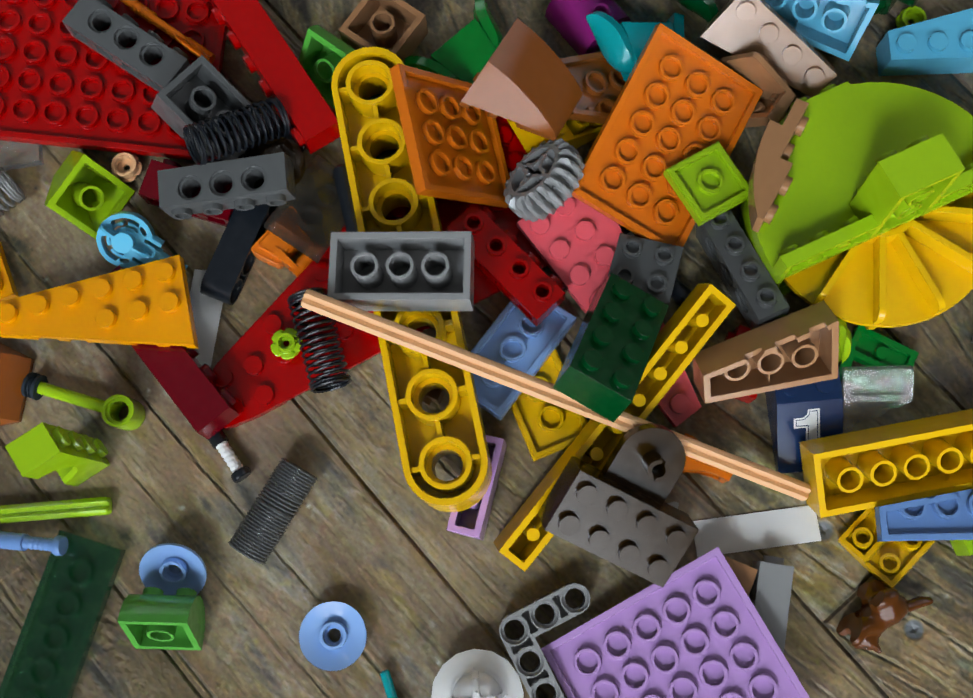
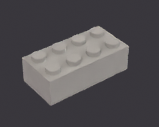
[327,231,475,311]

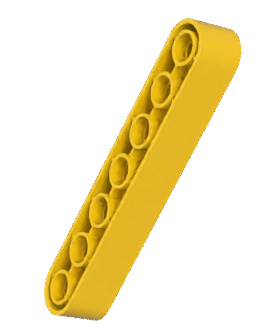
[331,47,492,513]

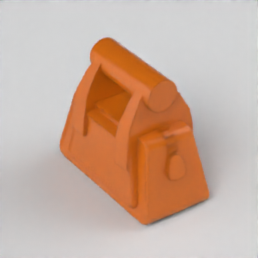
[251,207,322,277]

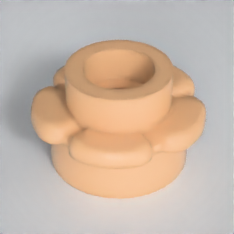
[111,152,142,183]

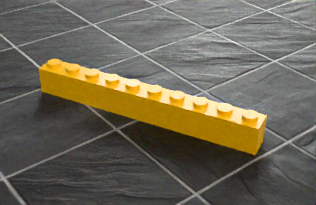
[493,283,736,572]

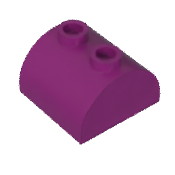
[545,0,631,55]

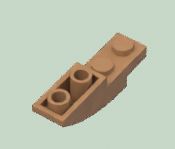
[748,98,809,232]

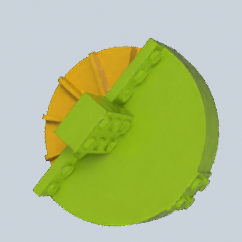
[739,81,973,330]

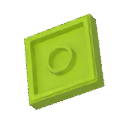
[663,141,749,226]

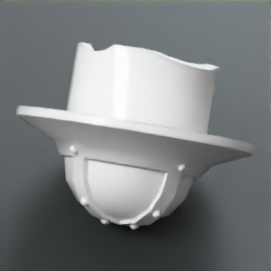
[431,649,524,698]

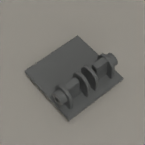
[608,233,684,305]

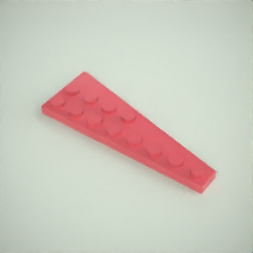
[516,197,702,427]

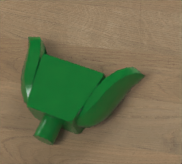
[403,0,503,84]

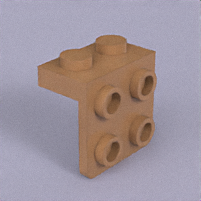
[719,52,796,128]

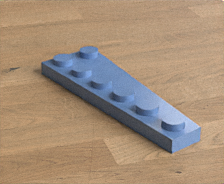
[875,489,973,542]

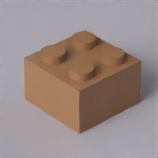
[338,0,428,61]

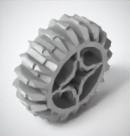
[503,138,585,222]

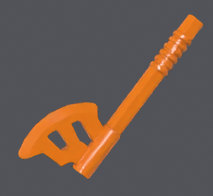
[120,0,216,64]

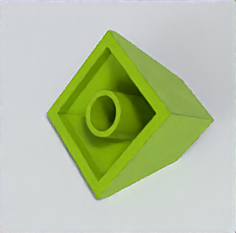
[44,150,135,240]

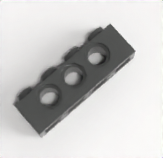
[62,0,190,92]
[157,152,296,220]
[696,210,790,330]

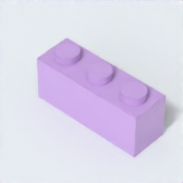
[446,435,507,540]

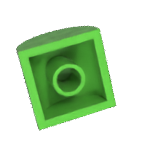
[298,25,355,109]
[117,587,205,650]

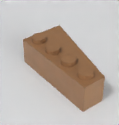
[693,300,839,404]

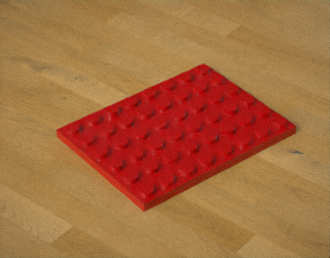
[0,0,228,160]

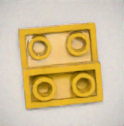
[838,508,935,588]

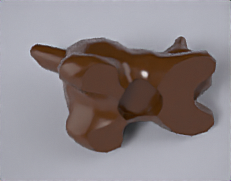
[836,580,933,654]

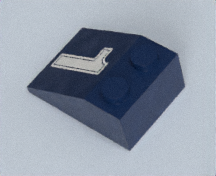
[765,367,843,474]

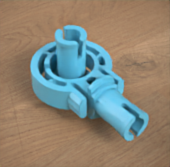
[96,211,188,270]

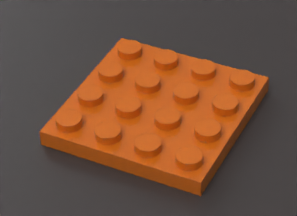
[390,63,510,208]

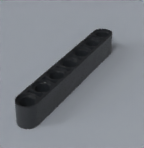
[200,114,306,305]

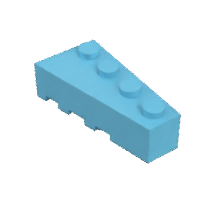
[876,8,973,76]

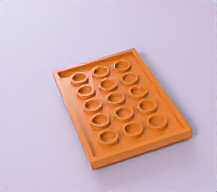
[572,23,763,247]

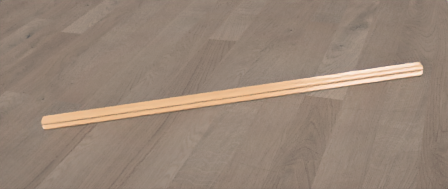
[301,289,811,501]

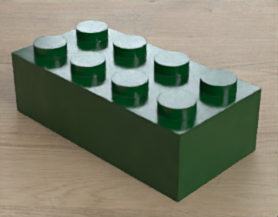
[553,272,669,422]

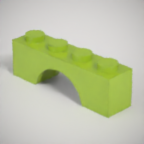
[5,422,110,486]

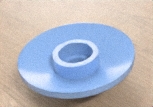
[139,543,207,595]
[299,601,367,671]

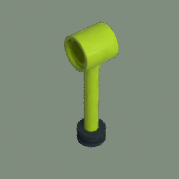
[21,372,145,431]

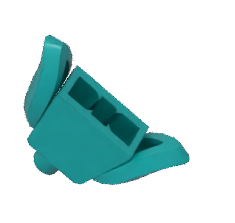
[586,11,685,82]

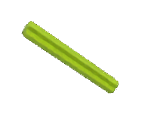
[0,497,113,524]

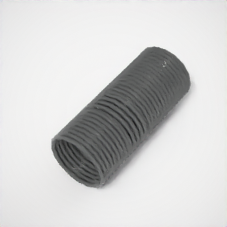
[228,458,317,565]

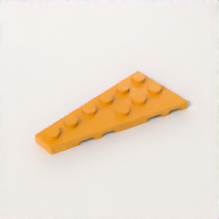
[0,255,199,349]

